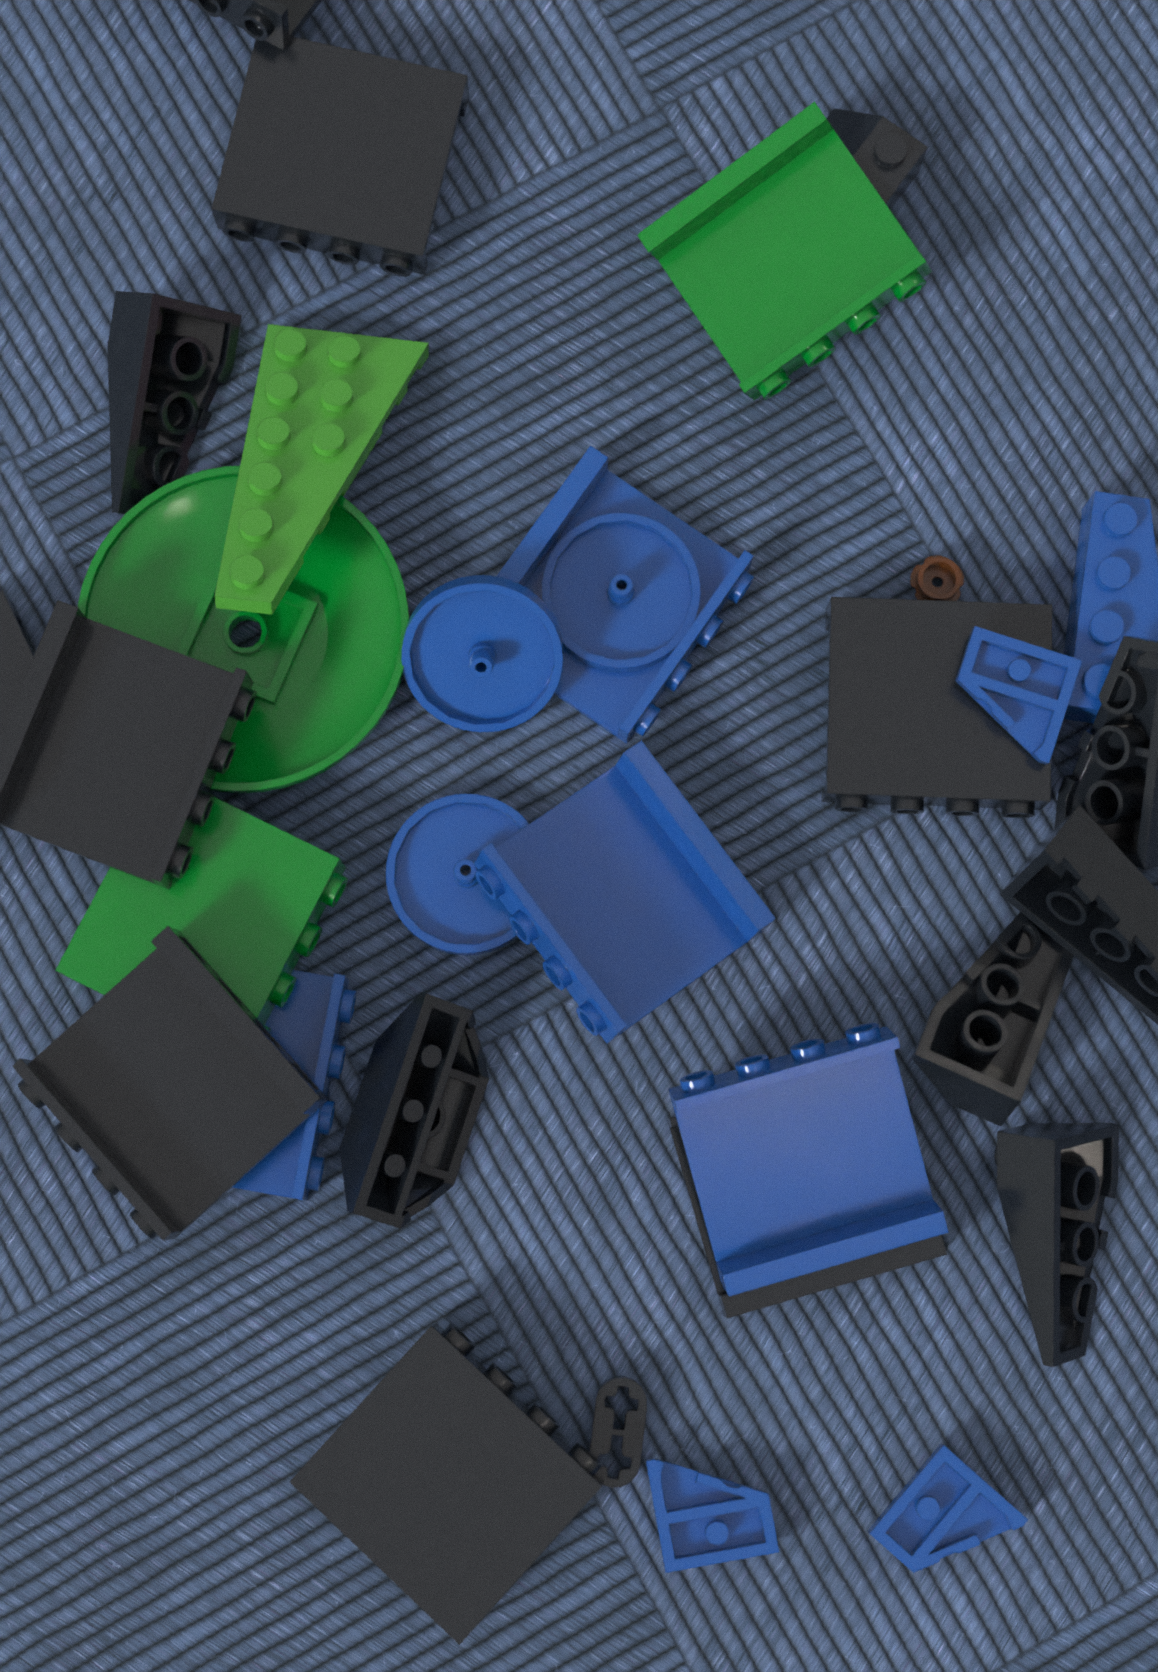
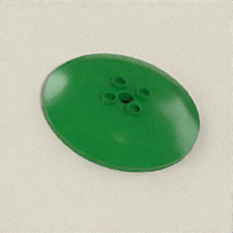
[78,465,409,793]

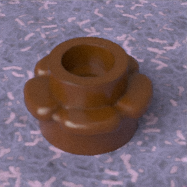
[910,555,964,601]

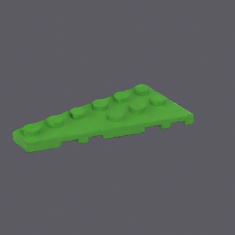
[215,324,429,615]

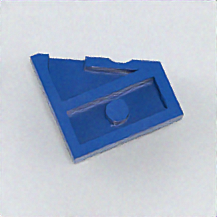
[955,626,1083,764]
[867,1443,1028,1573]
[645,1458,779,1573]

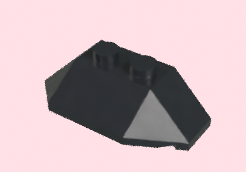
[340,992,489,1229]

